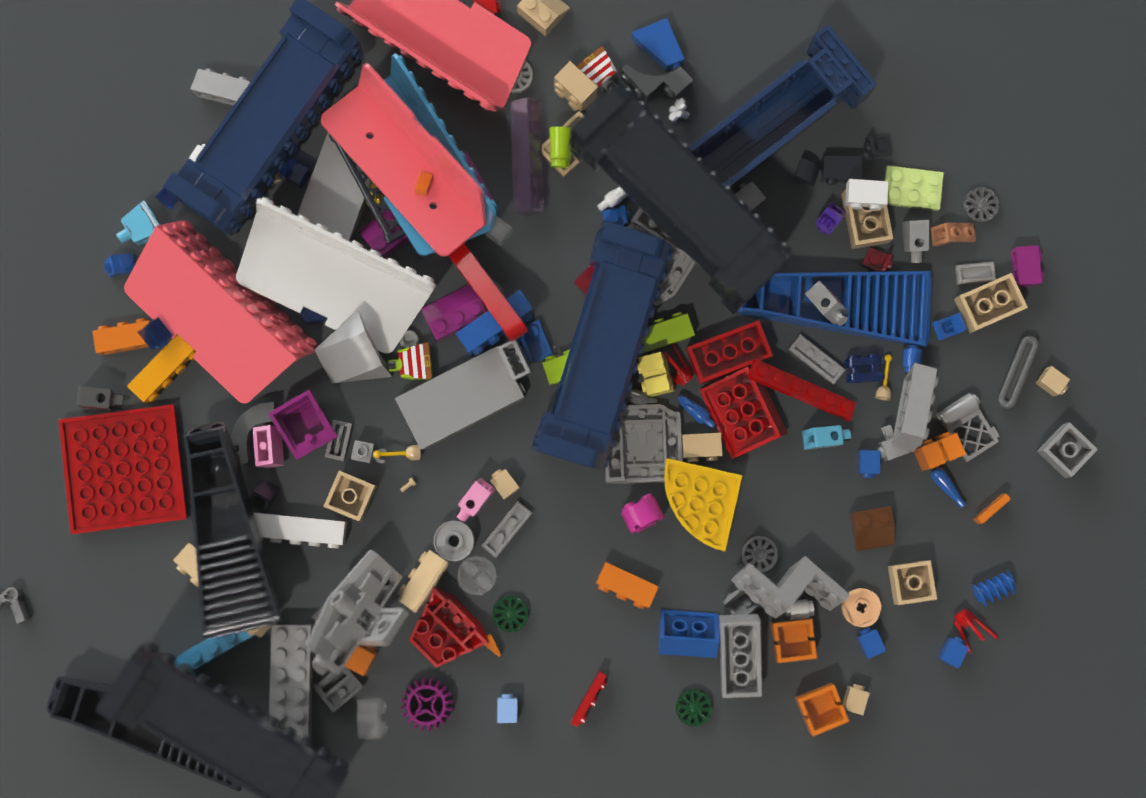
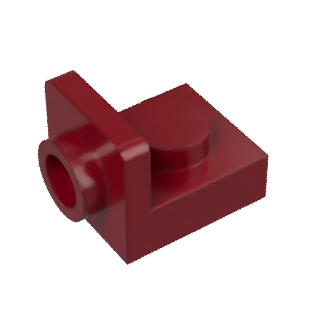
[861,247,893,272]
[574,266,595,295]

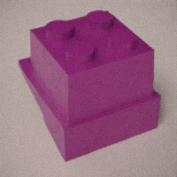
[268,390,338,460]

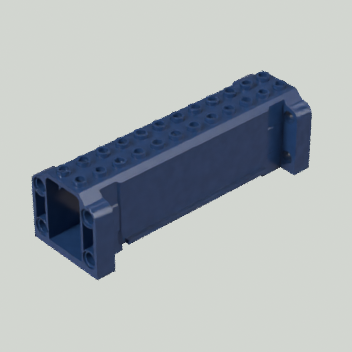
[163,0,363,236]
[689,25,877,188]
[530,221,673,471]

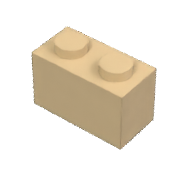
[681,433,722,462]

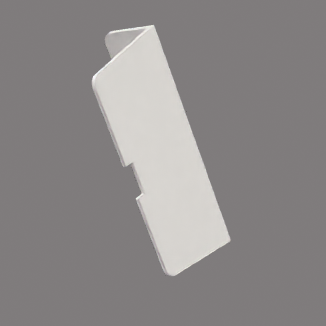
[236,197,436,353]

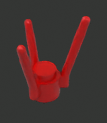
[663,343,694,386]
[953,608,998,653]

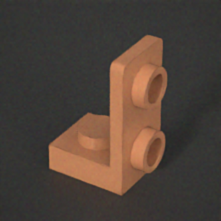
[930,223,976,246]

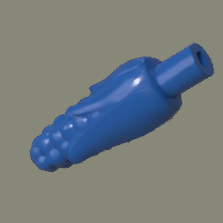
[677,395,716,429]

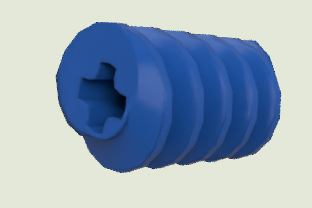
[971,571,1016,607]

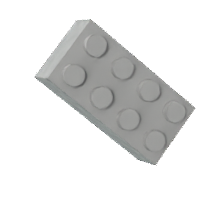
[891,363,939,452]
[719,614,762,698]

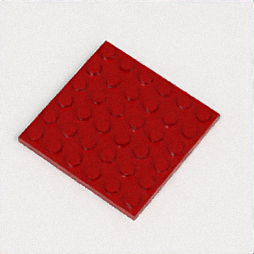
[58,404,188,535]

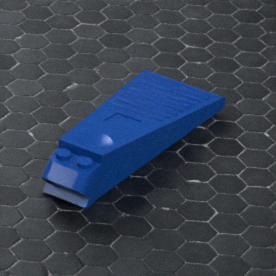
[736,271,933,347]

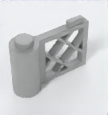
[936,393,1000,462]

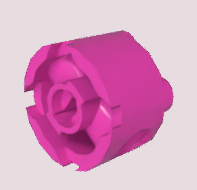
[621,493,665,534]

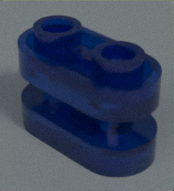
[844,353,885,383]

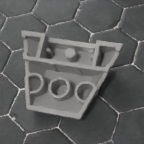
[315,309,392,384]

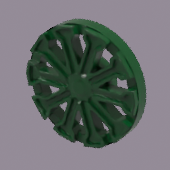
[492,596,528,632]
[675,689,712,727]

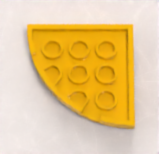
[664,458,742,551]

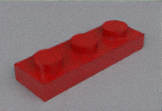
[570,671,608,727]

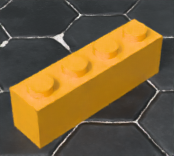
[127,334,196,404]

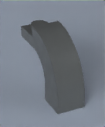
[231,402,277,465]

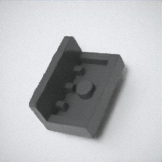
[722,589,761,615]

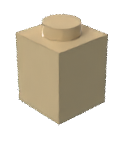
[1035,366,1070,397]
[490,469,520,500]
[842,684,869,715]

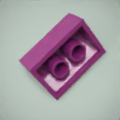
[358,210,410,259]
[421,285,487,343]

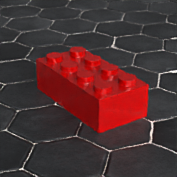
[686,320,773,385]

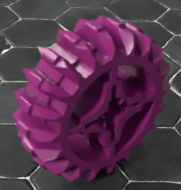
[400,678,453,731]

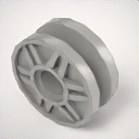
[433,521,475,561]

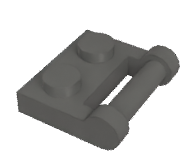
[312,666,364,713]

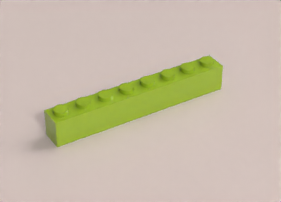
[542,312,695,386]

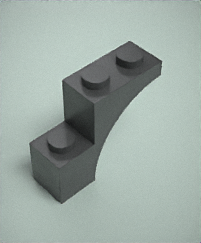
[621,64,693,101]

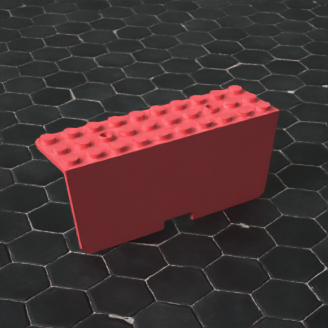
[334,0,531,112]
[320,64,487,256]
[124,220,317,403]

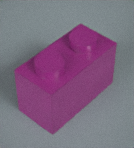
[1011,246,1044,287]

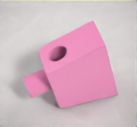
[456,478,496,522]

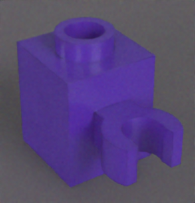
[815,202,846,235]

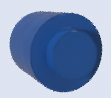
[903,345,923,373]

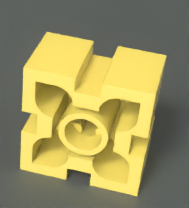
[637,352,675,397]

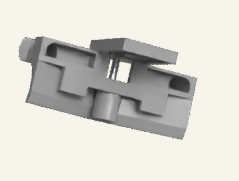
[305,550,409,674]

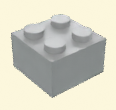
[1037,422,1098,478]

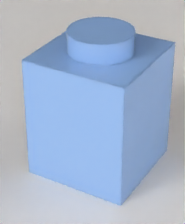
[497,694,517,723]

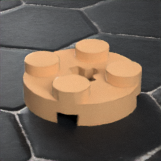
[841,588,881,627]

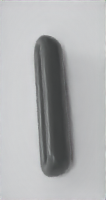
[998,336,1039,409]

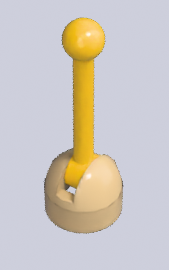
[875,354,892,400]
[373,445,420,461]

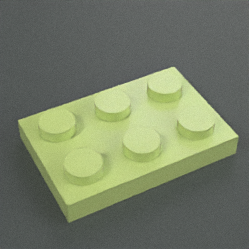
[885,166,944,211]

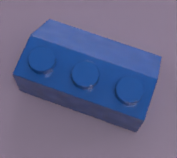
[658,609,719,658]

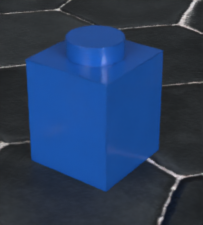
[857,450,880,478]
[855,627,886,659]
[937,637,969,669]

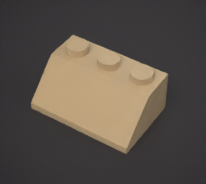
[397,550,450,613]

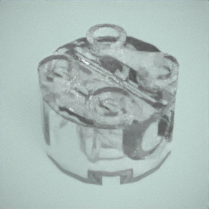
[457,556,497,595]

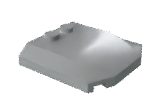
[627,208,695,307]
[605,404,683,484]

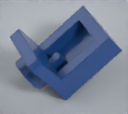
[104,253,135,278]
[932,312,967,341]

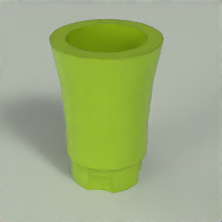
[549,127,571,168]

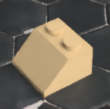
[517,0,570,36]

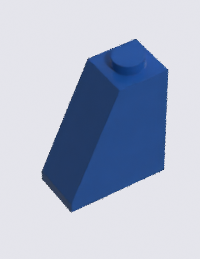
[631,18,684,71]

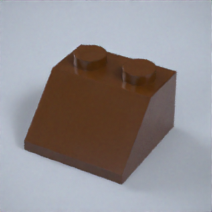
[849,506,895,551]

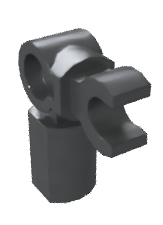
[0,587,30,624]

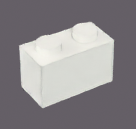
[845,179,888,211]

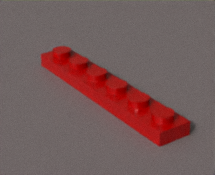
[748,359,856,421]

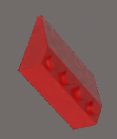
[699,366,788,459]

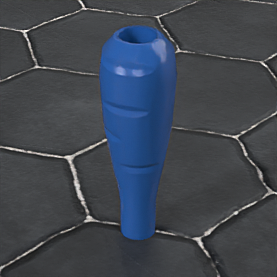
[931,467,966,508]

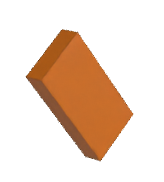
[973,494,1011,524]

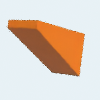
[415,171,433,197]
[484,633,501,657]

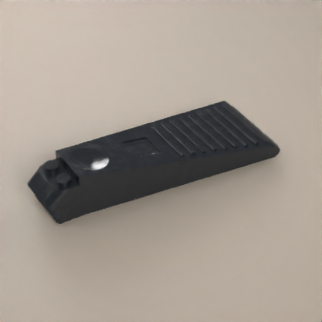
[184,422,282,639]
[47,676,242,792]

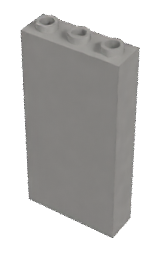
[297,133,373,243]
[395,346,526,451]

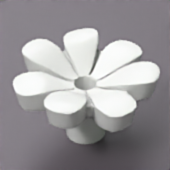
[669,98,689,122]

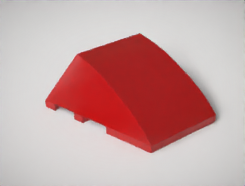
[409,586,489,668]

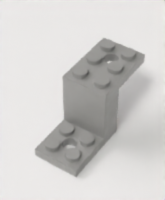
[731,556,850,619]

